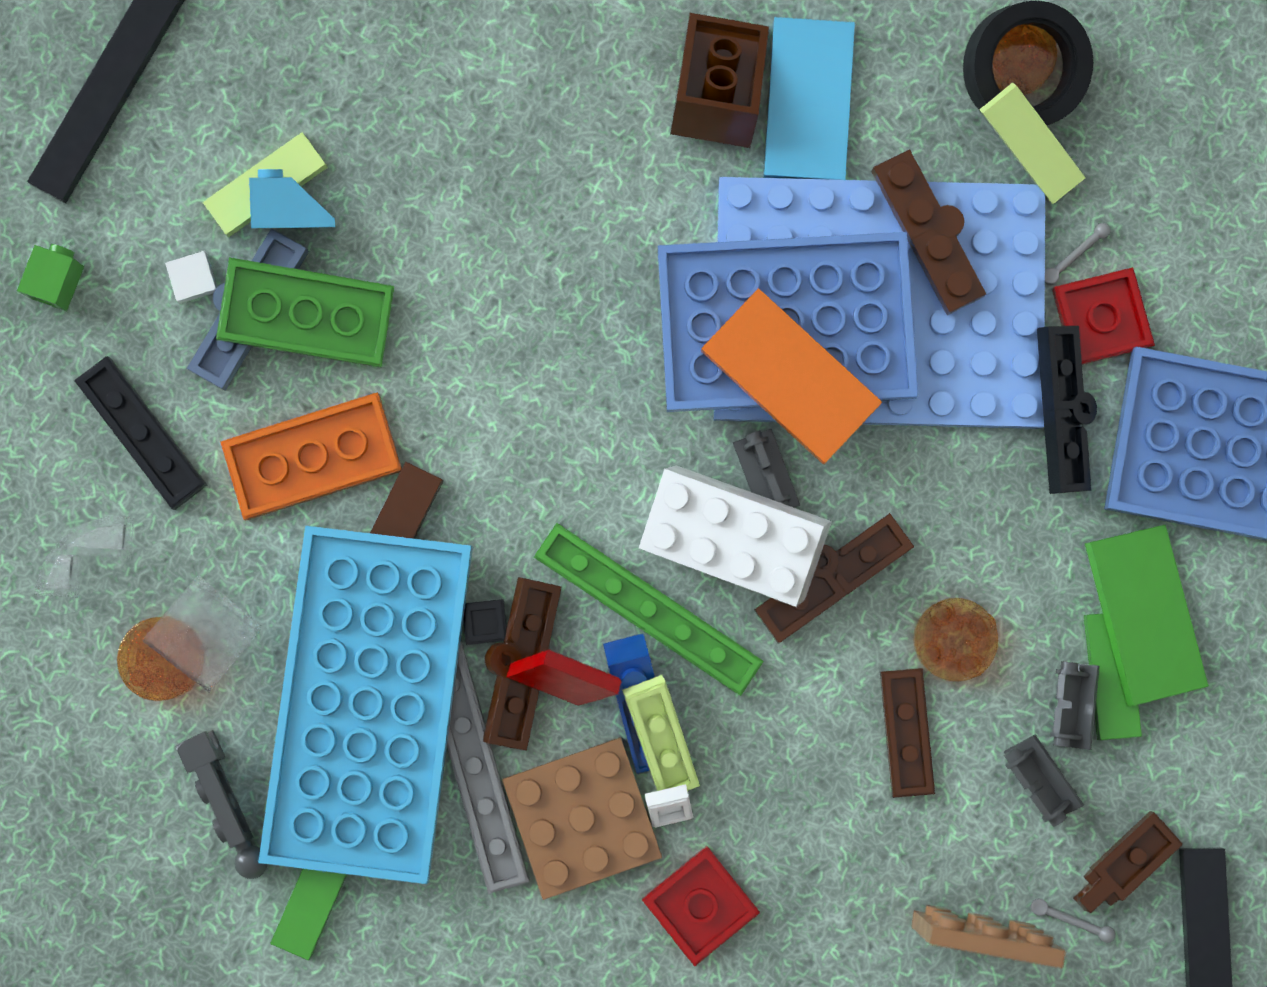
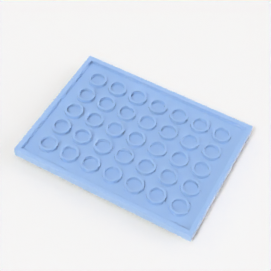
[714,177,1045,429]

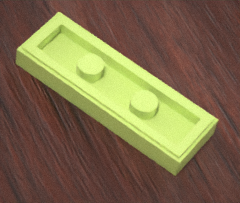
[980,83,1085,204]
[203,132,328,237]
[622,675,700,791]

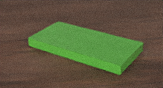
[216,257,394,368]
[1085,524,1209,706]

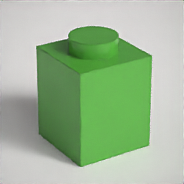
[17,243,84,311]

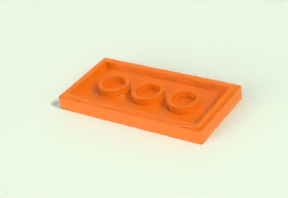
[701,288,882,465]
[220,392,402,520]

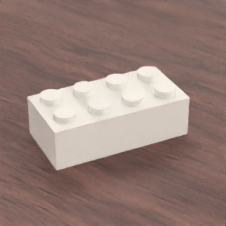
[639,465,832,607]

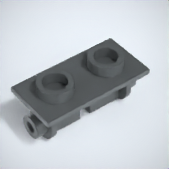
[733,429,800,508]
[1049,661,1100,750]
[1004,735,1084,827]

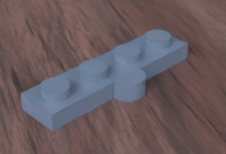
[187,228,309,391]

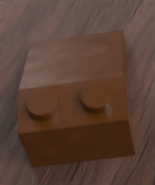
[670,13,769,148]

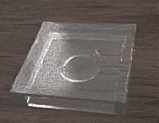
[143,575,264,693]

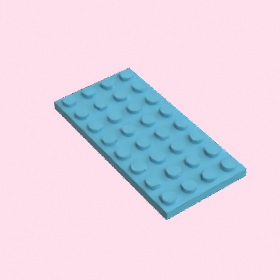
[258,526,473,884]

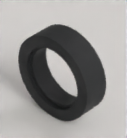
[963,1,1094,125]

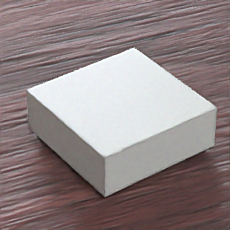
[165,251,217,304]
[645,784,693,828]

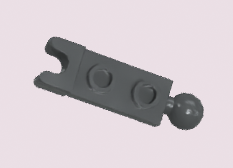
[176,730,267,879]

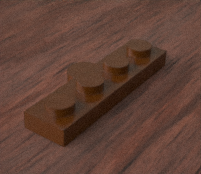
[871,149,986,315]
[754,513,914,644]
[483,577,562,751]

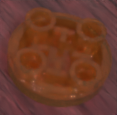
[992,25,1057,95]
[913,598,998,681]
[117,617,204,701]

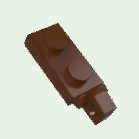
[1073,811,1183,913]

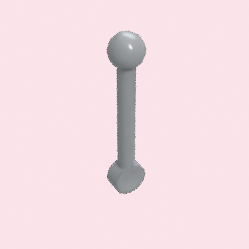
[1045,223,1110,285]
[1031,898,1116,943]

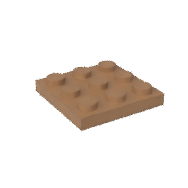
[502,737,662,900]
[911,905,1066,968]

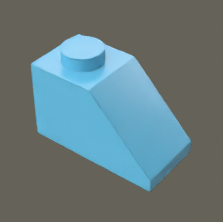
[249,169,335,228]

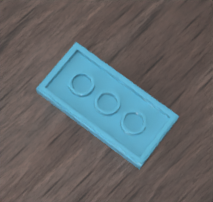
[763,17,855,180]

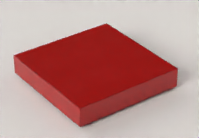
[1052,267,1155,365]
[507,650,622,706]
[642,845,760,967]

